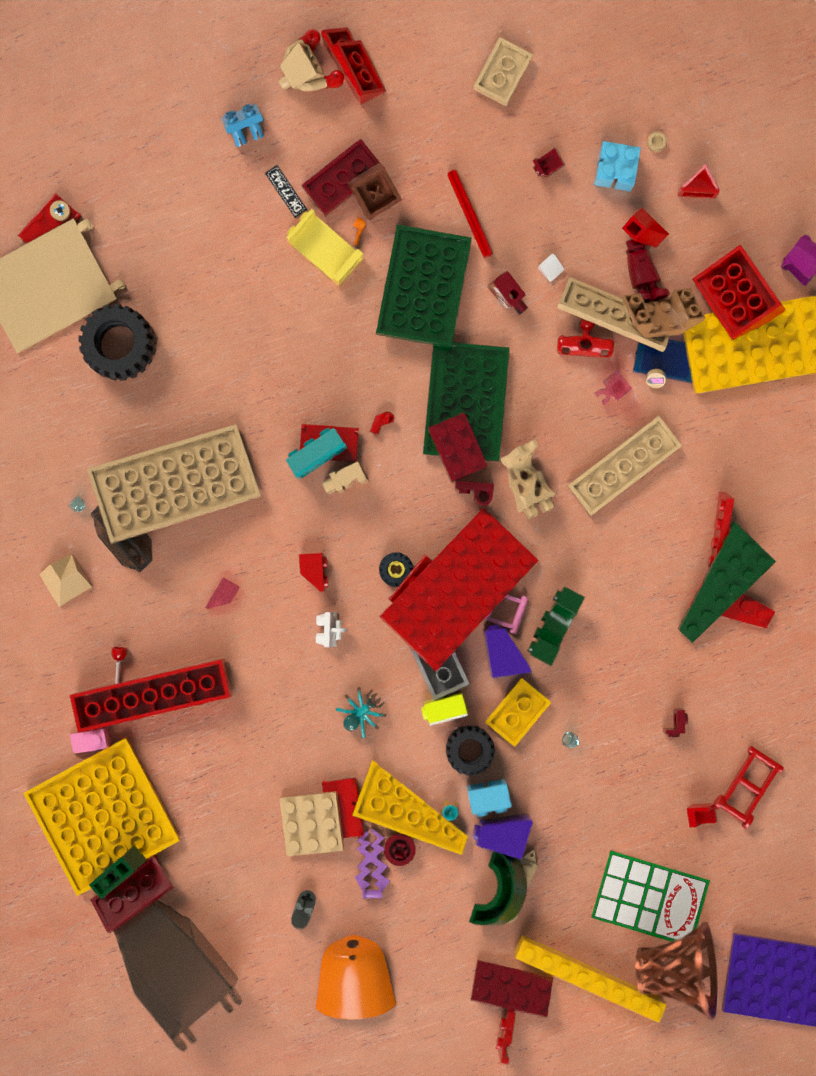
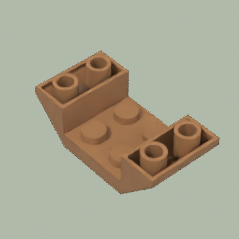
[622,288,705,338]

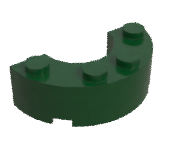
[527,586,585,666]
[469,851,527,926]

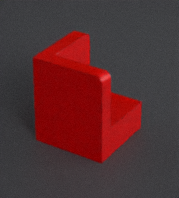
[686,803,717,828]

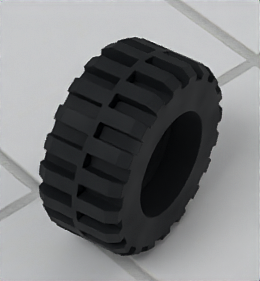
[78,304,156,381]

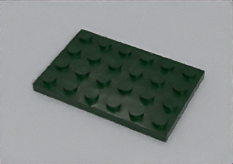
[376,224,472,348]
[423,342,510,462]

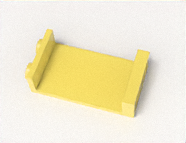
[286,209,364,286]

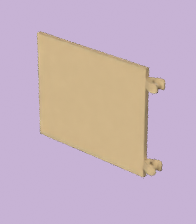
[0,219,126,354]

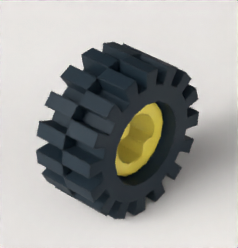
[379,552,413,587]

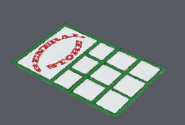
[591,851,710,942]

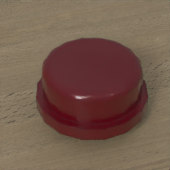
[384,834,416,866]

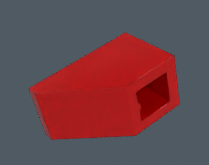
[622,208,669,248]
[299,553,328,592]

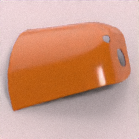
[315,935,396,1019]

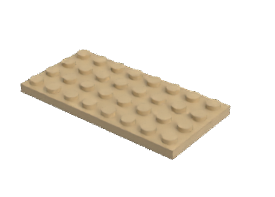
[87,424,261,544]

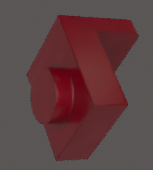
[532,148,566,178]
[663,708,688,737]

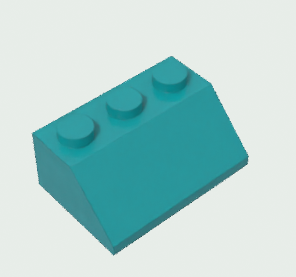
[286,427,347,480]

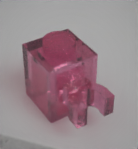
[595,369,632,405]

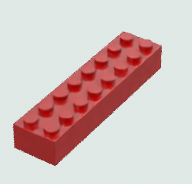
[69,658,233,733]

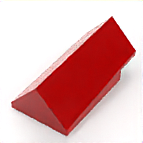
[321,27,386,105]

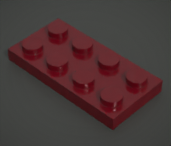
[301,139,381,216]
[90,854,174,933]
[470,960,553,1018]

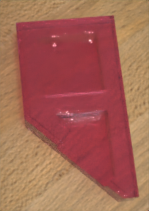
[205,577,240,609]

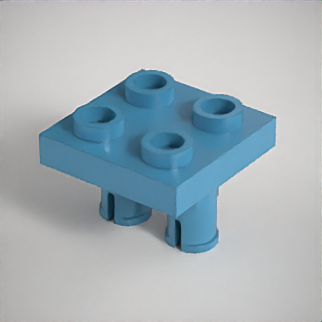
[221,104,265,147]

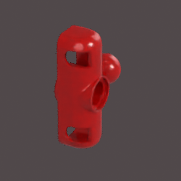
[557,318,614,358]

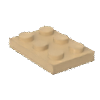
[473,37,533,106]

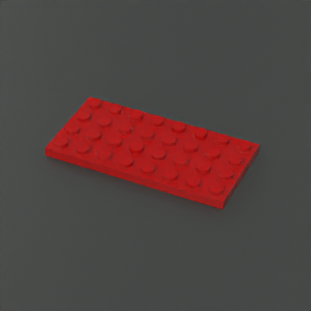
[379,507,539,671]

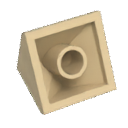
[39,554,93,607]

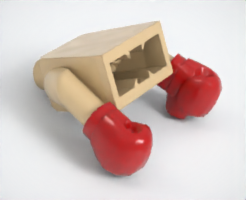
[279,29,344,92]

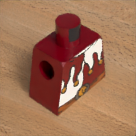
[487,271,528,315]

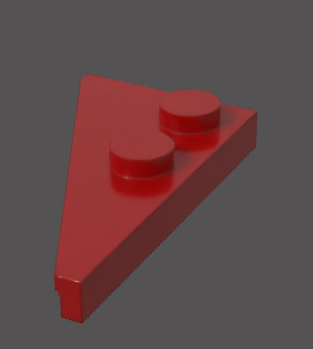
[496,1009,516,1065]

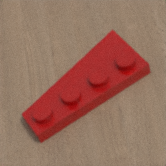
[708,491,734,567]
[689,582,775,628]

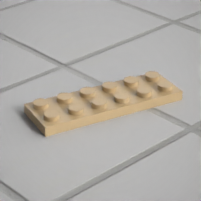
[557,277,670,352]
[567,416,682,516]

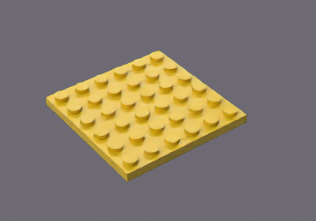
[23,738,181,896]

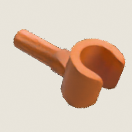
[353,217,366,246]

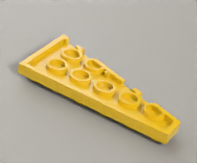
[352,760,468,855]

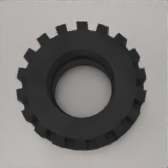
[446,725,495,776]

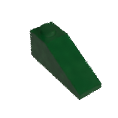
[89,845,147,899]

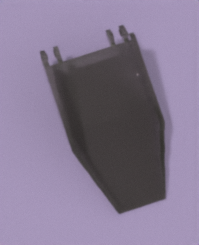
[114,899,242,1052]

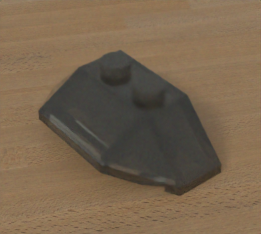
[91,506,153,572]

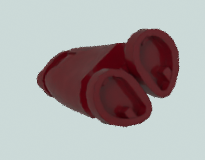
[625,239,670,302]

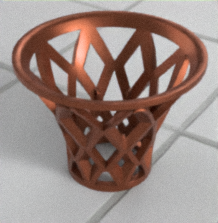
[636,922,718,1020]

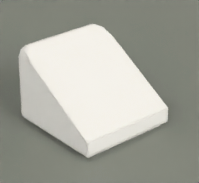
[538,253,565,282]

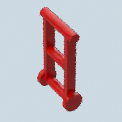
[714,746,784,829]

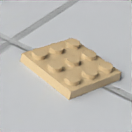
[279,791,345,856]

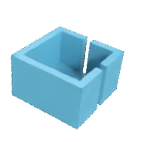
[594,141,641,192]
[466,779,511,817]

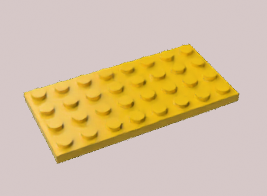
[683,296,816,394]

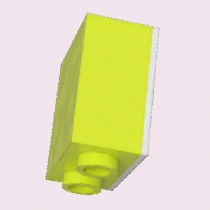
[421,692,468,726]

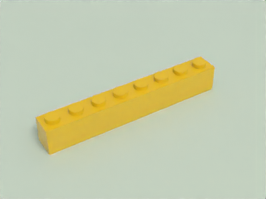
[514,934,667,1023]

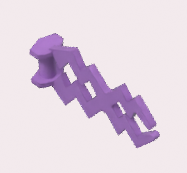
[355,829,390,899]

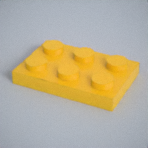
[485,678,551,747]

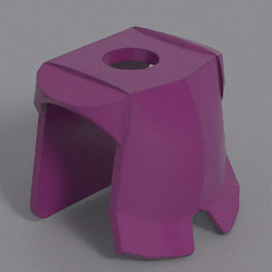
[781,234,816,286]

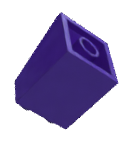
[483,624,531,678]
[472,814,533,859]

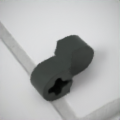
[291,890,316,930]

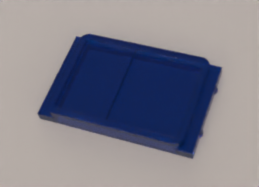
[633,339,692,384]

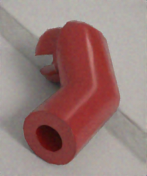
[370,411,395,435]

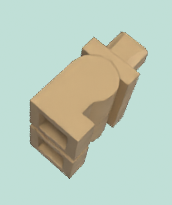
[322,462,369,494]

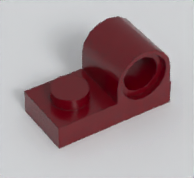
[455,481,494,507]

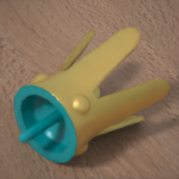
[439,799,459,821]

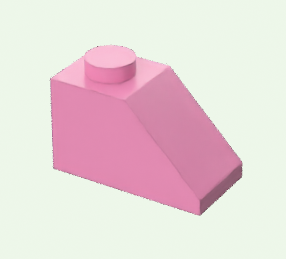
[70,726,112,753]

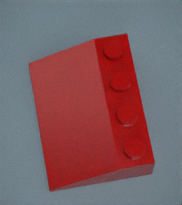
[692,244,786,340]

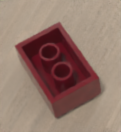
[428,413,487,483]

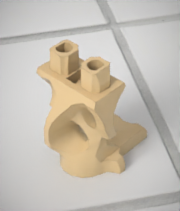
[500,439,556,519]

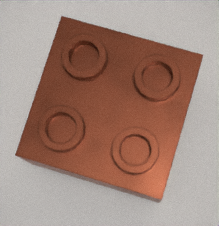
[347,163,402,220]

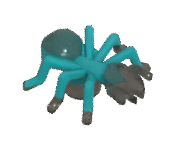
[336,687,387,738]

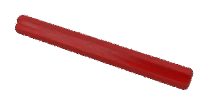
[447,169,493,258]

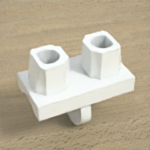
[316,612,347,647]

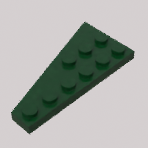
[678,521,776,643]

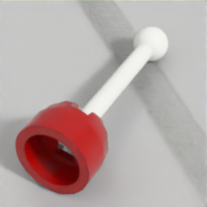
[111,647,127,684]

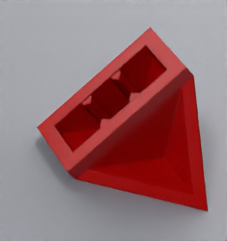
[678,163,720,199]

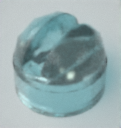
[68,496,85,512]
[562,732,579,748]

